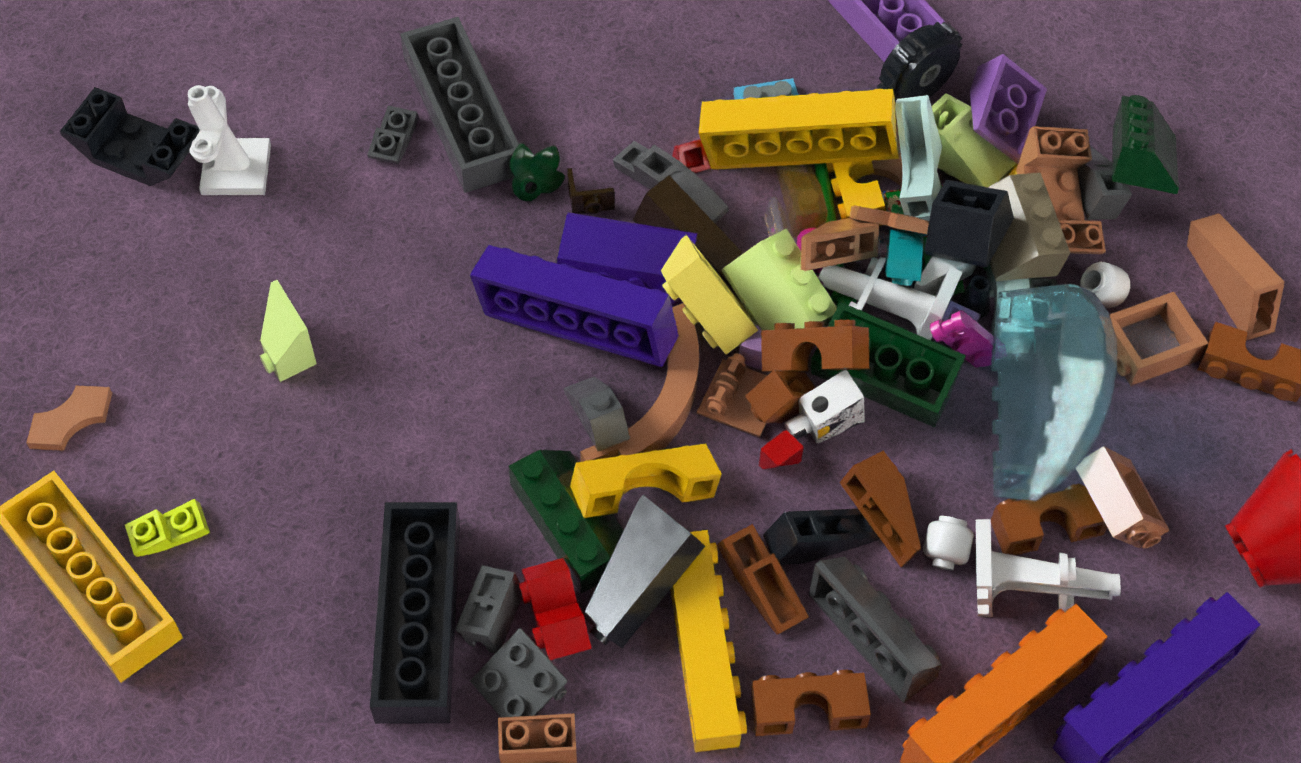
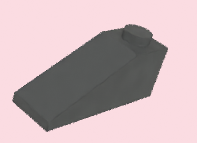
[563,376,630,451]

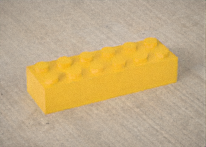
[699,89,900,170]
[0,471,183,683]

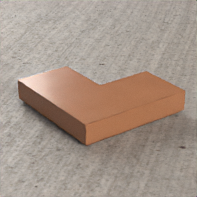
[849,205,929,234]

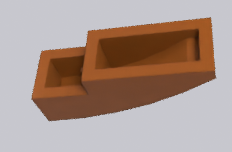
[717,524,809,635]

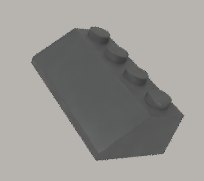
[809,557,942,703]

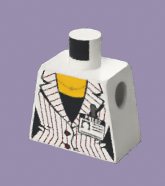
[784,370,864,443]

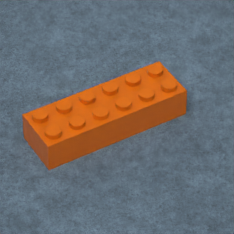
[900,604,1108,763]

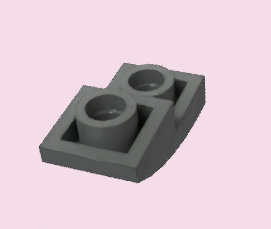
[367,105,419,164]

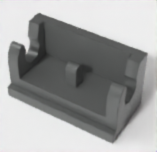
[455,565,522,654]

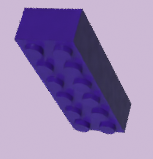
[470,245,679,367]
[1052,592,1261,763]

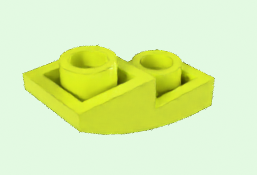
[125,499,210,557]

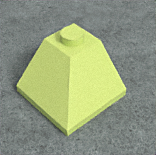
[260,280,317,382]

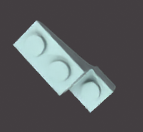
[895,95,942,221]

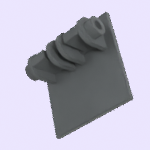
[470,628,568,718]

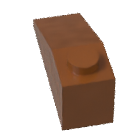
[839,450,921,567]

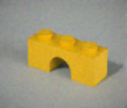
[826,161,886,226]

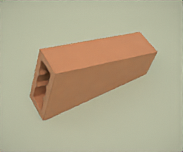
[1187,213,1285,341]

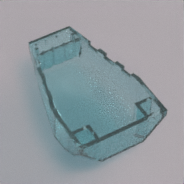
[991,284,1117,501]

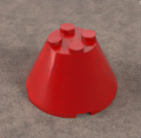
[1225,449,1301,588]

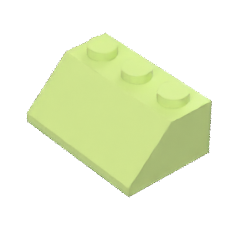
[721,228,837,330]

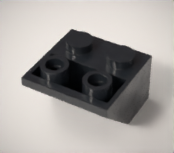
[925,180,1014,267]

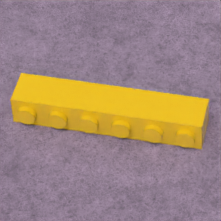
[670,530,747,752]

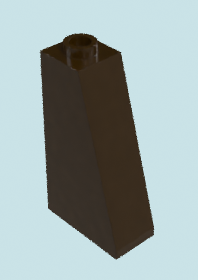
[633,175,743,286]

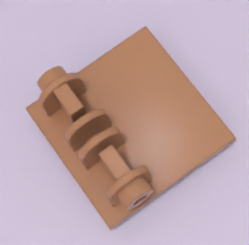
[697,353,767,438]

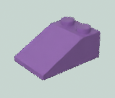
[970,54,1047,164]

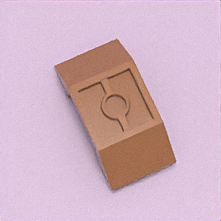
[1016,126,1106,254]
[498,713,577,763]

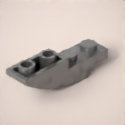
[613,141,729,223]

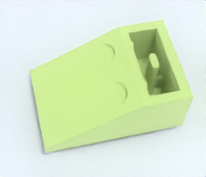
[931,93,1016,187]

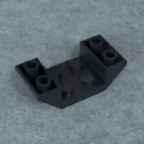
[60,87,200,186]

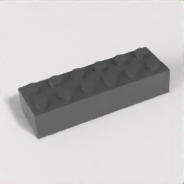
[400,17,519,193]

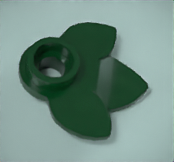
[510,143,566,201]

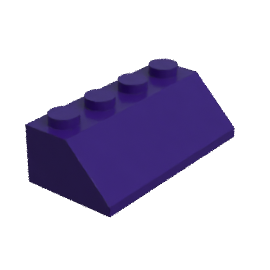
[557,212,698,307]

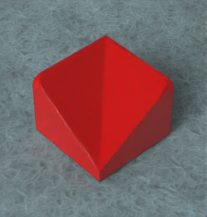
[759,430,804,469]

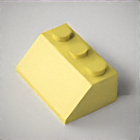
[661,235,758,355]

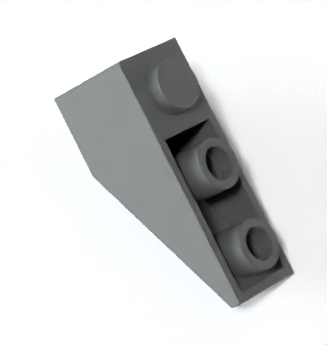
[1077,146,1132,220]

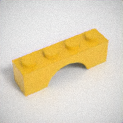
[570,444,722,518]

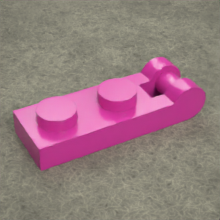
[930,310,1006,368]

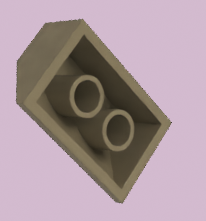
[988,173,1070,281]

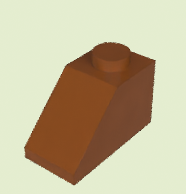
[745,370,816,423]

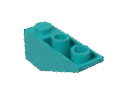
[884,227,923,286]

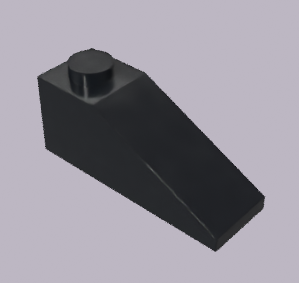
[763,508,880,565]

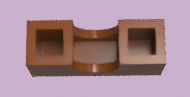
[761,320,869,372]
[1197,322,1301,402]
[991,484,1108,555]
[751,670,871,736]

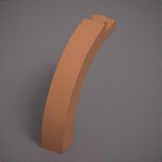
[580,303,699,462]

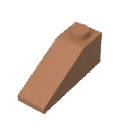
[801,218,879,271]

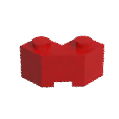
[518,558,592,660]

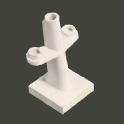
[188,85,271,195]
[818,256,962,340]
[976,519,1121,617]

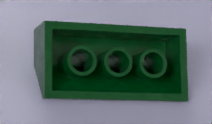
[1112,95,1179,194]
[811,302,966,428]
[508,450,624,594]

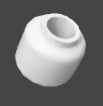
[1080,262,1130,308]
[923,516,974,571]

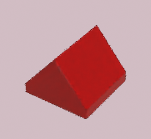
[672,139,711,173]

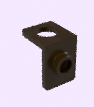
[567,168,615,214]

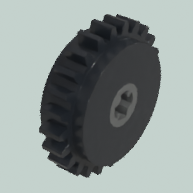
[877,22,963,102]

